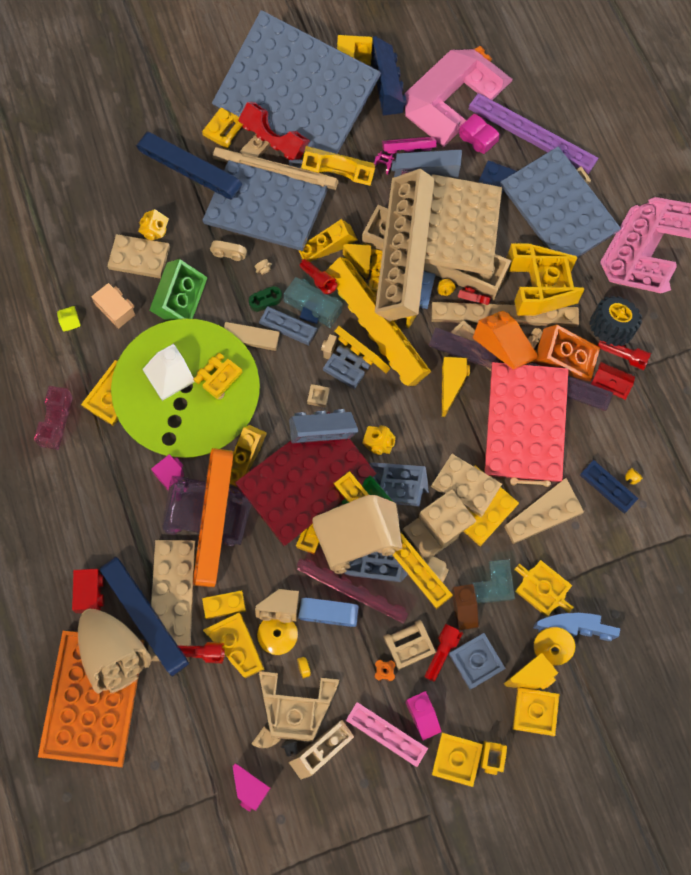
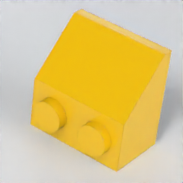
[504,653,558,690]

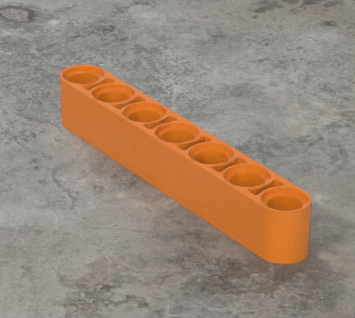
[193,448,233,587]

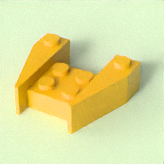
[506,243,584,316]

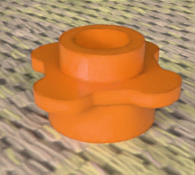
[375,660,395,681]

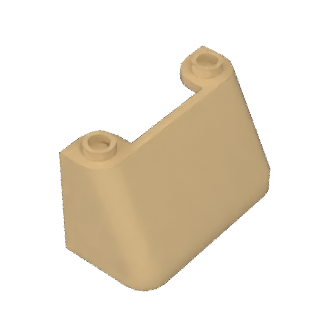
[312,495,402,574]

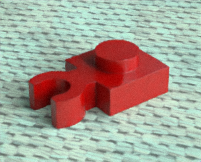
[458,287,491,305]

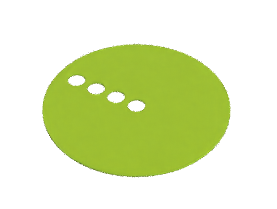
[111,319,260,458]

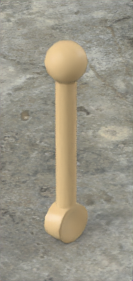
[510,478,551,487]

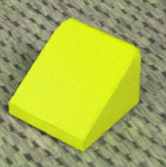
[57,306,80,331]

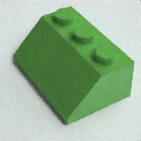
[149,259,208,321]

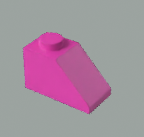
[151,454,184,502]
[405,691,442,741]
[233,763,271,812]

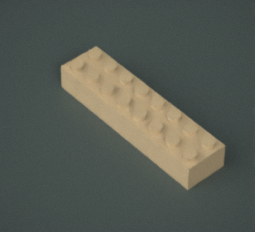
[375,168,434,321]
[362,205,511,300]

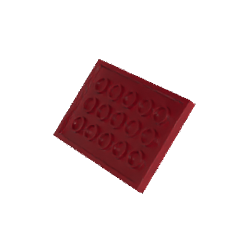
[235,412,376,547]

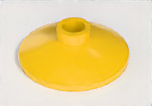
[257,619,298,655]
[534,627,575,666]

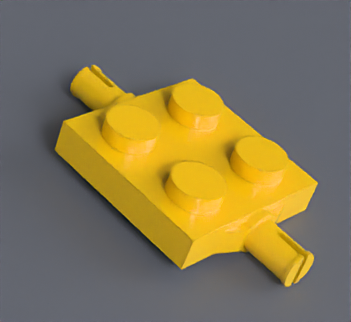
[514,560,574,617]

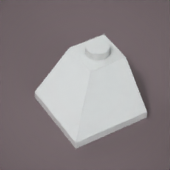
[143,344,195,401]

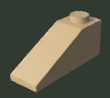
[289,720,354,779]

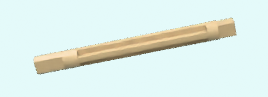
[213,147,338,190]

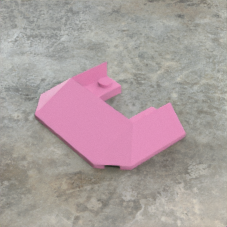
[405,49,512,147]
[600,197,691,293]

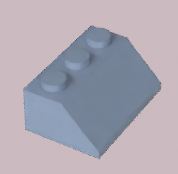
[289,409,358,443]

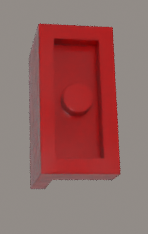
[591,362,635,400]

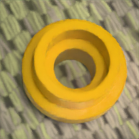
[437,279,456,296]

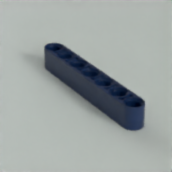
[136,132,242,200]
[99,557,190,677]

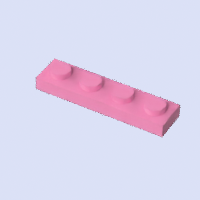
[346,702,428,767]

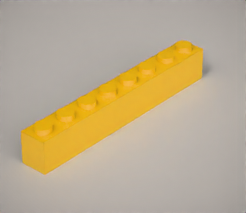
[326,257,431,386]

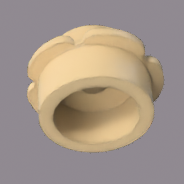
[255,259,272,275]

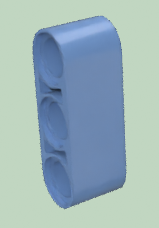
[298,598,359,627]

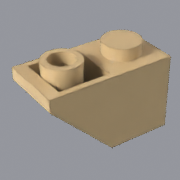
[255,589,299,623]

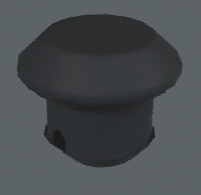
[281,739,299,757]

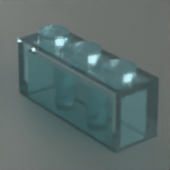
[284,277,343,328]

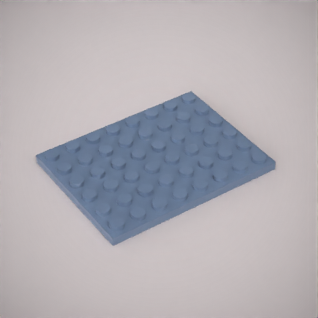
[212,10,381,154]

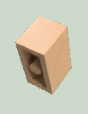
[91,283,135,329]

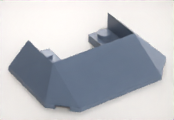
[345,463,429,582]

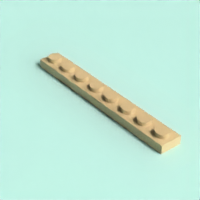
[431,302,579,327]

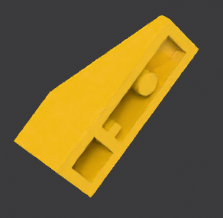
[442,357,470,417]

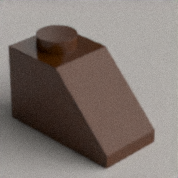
[451,584,479,631]

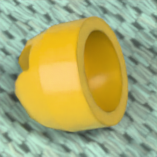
[625,467,643,485]

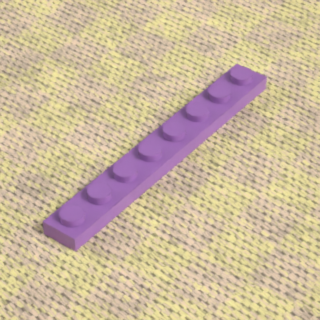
[469,93,598,175]

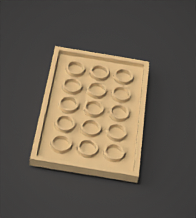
[424,174,502,275]

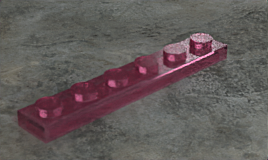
[297,559,408,624]

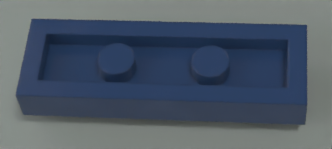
[580,460,639,514]

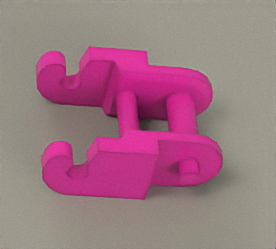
[374,151,394,175]

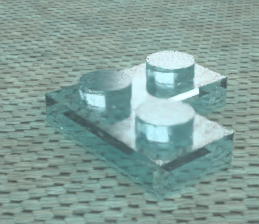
[472,560,515,604]

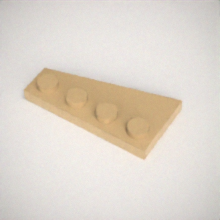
[505,478,584,544]

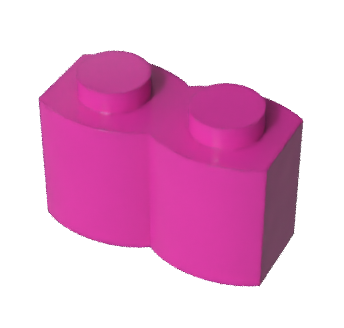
[459,114,500,154]

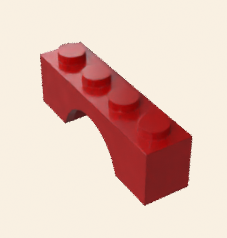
[238,102,310,160]

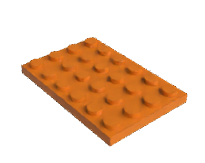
[38,631,145,767]

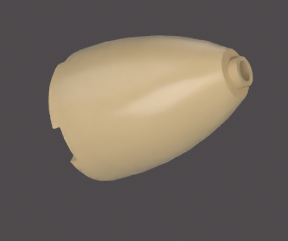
[78,609,151,694]

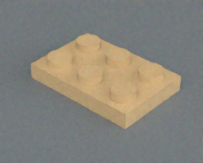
[107,234,170,278]
[431,454,502,518]

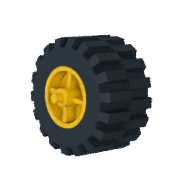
[589,296,642,346]

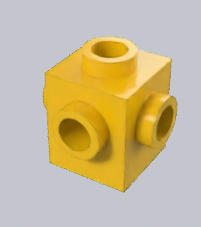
[138,209,169,241]
[362,426,395,455]

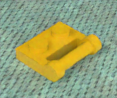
[202,107,243,148]

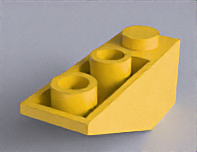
[299,219,357,261]
[230,425,267,487]

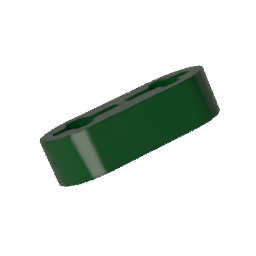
[248,286,282,312]

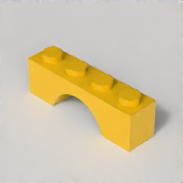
[301,146,375,186]

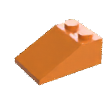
[472,310,538,370]
[534,324,600,382]

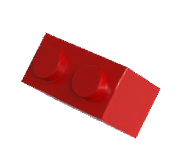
[72,569,105,614]

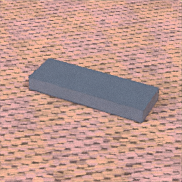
[259,306,317,346]

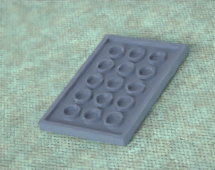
[500,146,621,258]
[203,160,328,251]

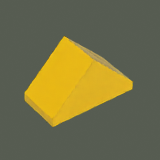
[343,244,371,279]

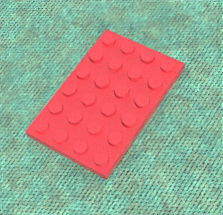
[484,362,568,482]

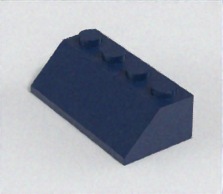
[371,36,406,116]

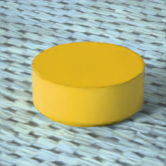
[297,657,311,679]

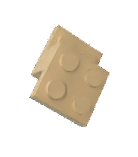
[402,490,476,560]

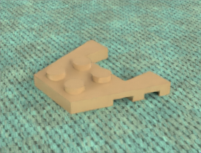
[259,672,339,742]

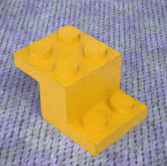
[337,35,372,65]

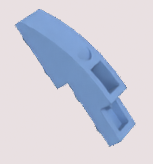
[534,613,620,641]

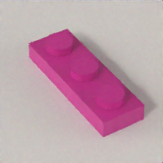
[382,137,436,153]

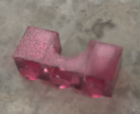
[34,386,73,450]

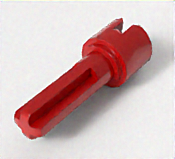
[299,259,338,294]
[598,341,651,371]
[425,624,463,682]
[178,642,225,664]

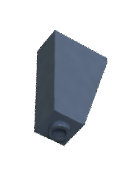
[391,150,462,179]

